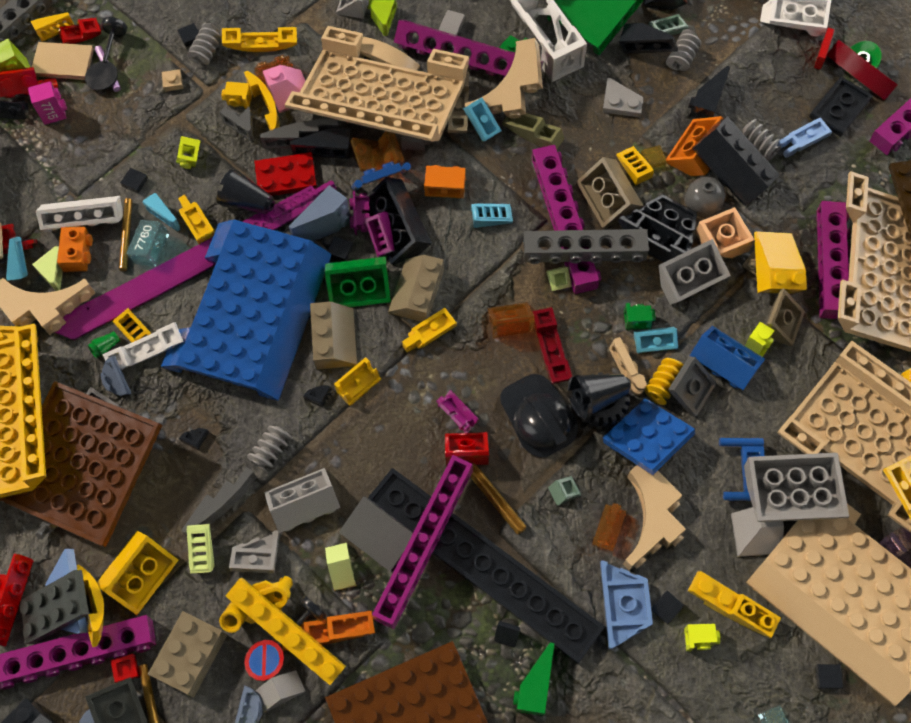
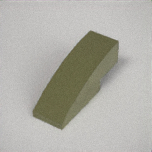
[502,113,565,149]

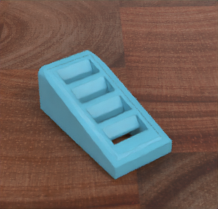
[143,193,181,232]
[471,204,513,228]
[6,237,28,281]

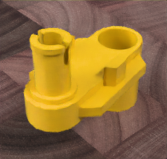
[219,576,293,633]

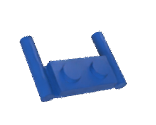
[351,161,411,191]
[719,438,765,501]

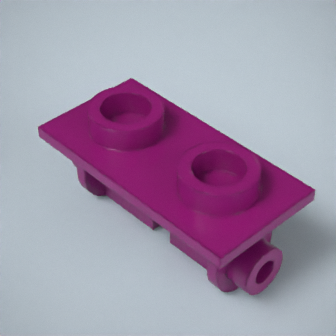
[349,191,370,235]
[436,390,479,433]

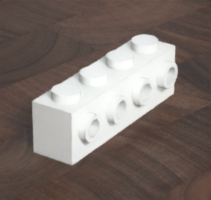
[36,196,123,231]

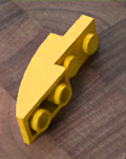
[688,571,781,638]

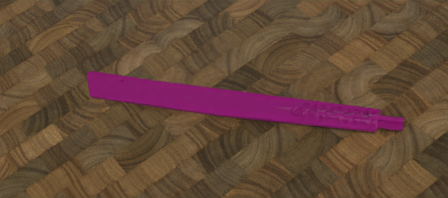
[55,180,337,340]

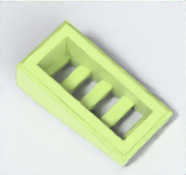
[187,524,215,573]

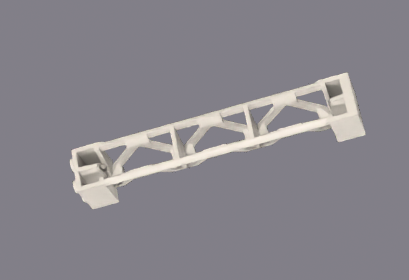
[510,0,587,82]

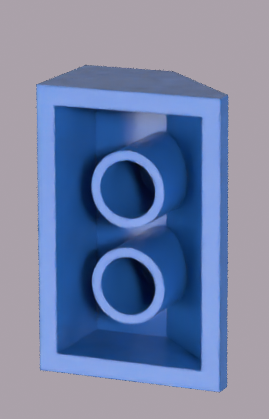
[689,326,765,390]

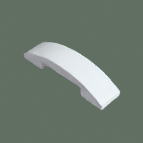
[103,322,184,370]

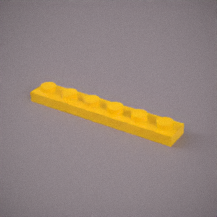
[226,577,346,685]

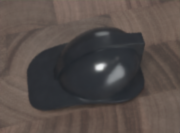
[500,374,578,457]

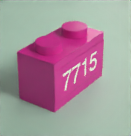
[28,81,67,125]

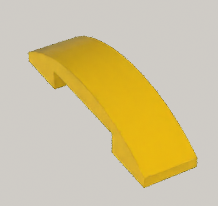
[222,27,297,52]
[244,71,280,130]
[77,564,104,647]

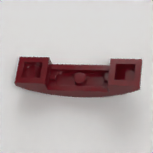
[827,40,898,100]
[532,307,572,384]

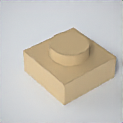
[162,69,183,92]

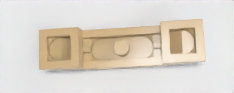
[359,37,420,71]

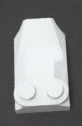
[760,0,831,36]

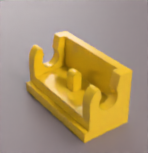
[334,357,381,406]

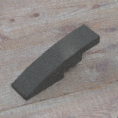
[260,118,340,148]
[181,467,257,537]

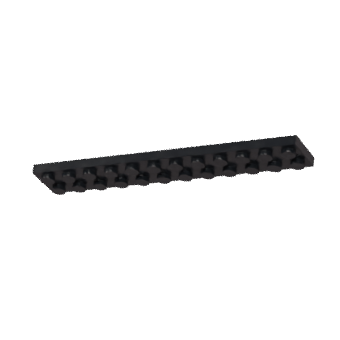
[368,468,605,664]

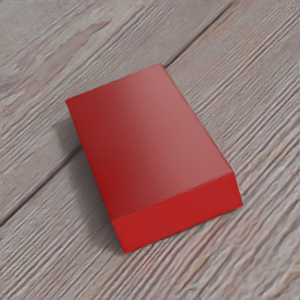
[814,28,835,70]

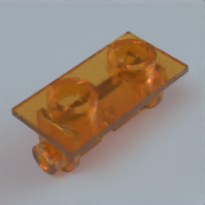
[254,55,293,83]
[592,503,627,552]

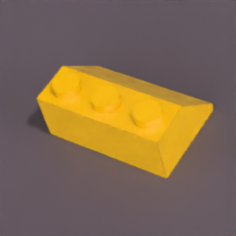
[97,531,179,615]

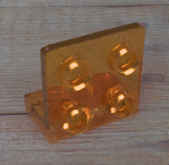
[351,131,404,175]

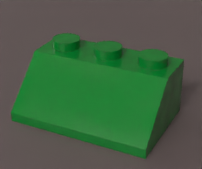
[325,257,391,307]

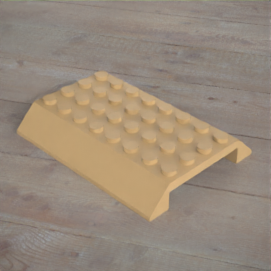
[284,26,469,142]
[838,171,911,352]
[777,341,911,533]
[746,504,911,706]

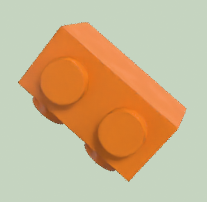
[424,165,466,198]
[57,227,93,272]

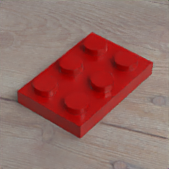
[254,152,317,196]

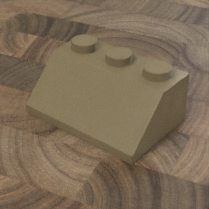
[576,157,643,229]
[388,255,444,322]
[310,302,357,370]

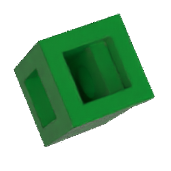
[624,303,656,330]

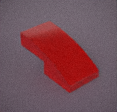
[59,18,101,44]

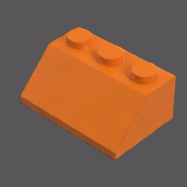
[665,116,723,176]

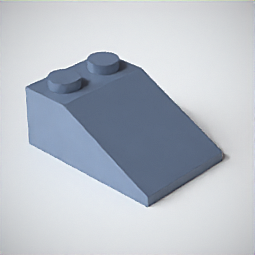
[289,185,351,242]

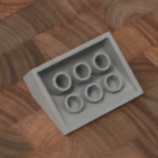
[744,453,849,522]

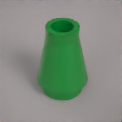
[87,331,120,359]

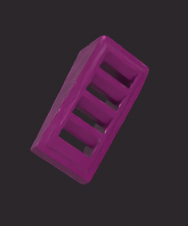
[365,212,395,257]

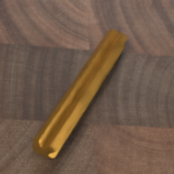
[470,463,526,534]

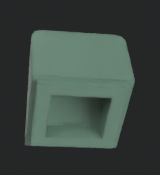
[548,476,581,506]

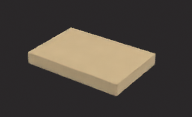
[32,42,94,80]

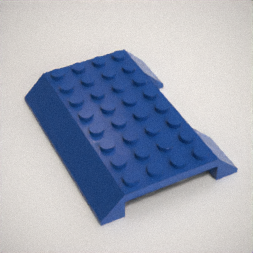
[161,219,332,401]

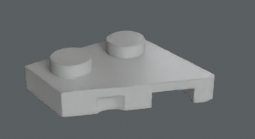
[603,78,643,117]
[229,530,280,573]

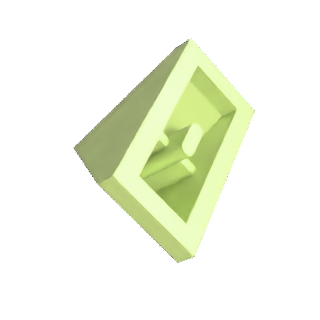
[32,246,63,291]
[325,543,356,591]

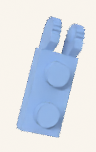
[777,118,832,158]

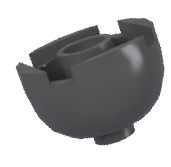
[685,177,726,217]

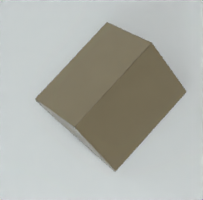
[765,289,805,346]

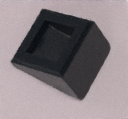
[651,590,684,625]
[494,621,520,647]

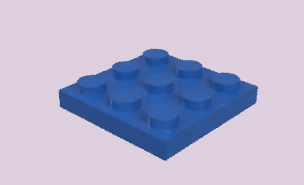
[603,398,695,475]

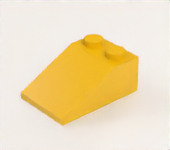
[754,232,807,294]

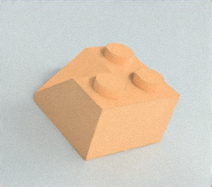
[695,207,755,258]

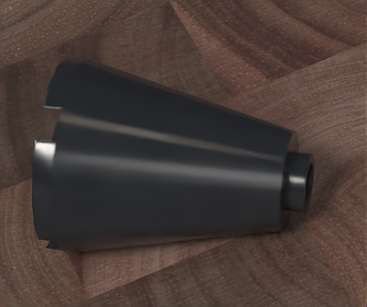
[216,169,275,214]
[568,374,631,418]

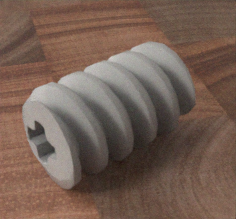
[186,23,222,65]
[666,29,701,71]
[741,119,781,161]
[247,425,293,473]

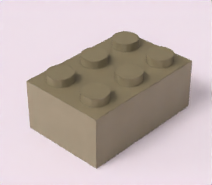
[148,611,227,698]

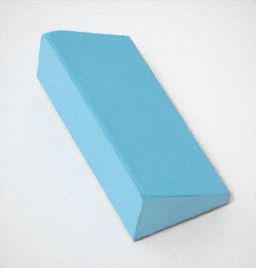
[463,97,502,142]
[633,327,678,353]

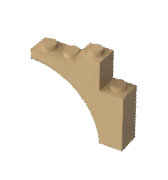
[465,38,543,118]
[0,278,95,335]
[623,465,686,571]

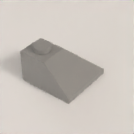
[731,507,784,557]

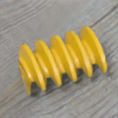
[644,358,684,405]

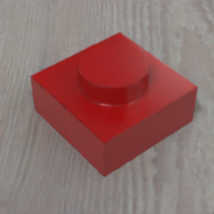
[111,654,139,683]

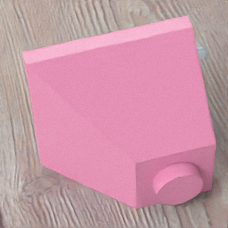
[263,65,305,113]

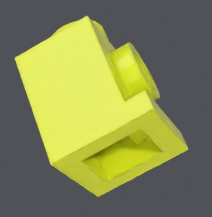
[176,136,200,169]
[745,322,775,357]
[684,624,720,652]

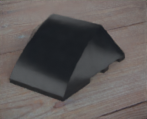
[618,194,697,262]

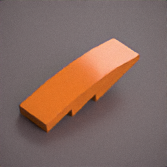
[282,611,375,652]

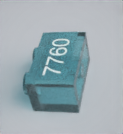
[126,220,170,267]

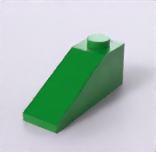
[513,642,554,716]

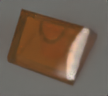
[487,302,534,338]

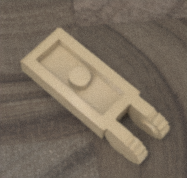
[609,337,647,396]

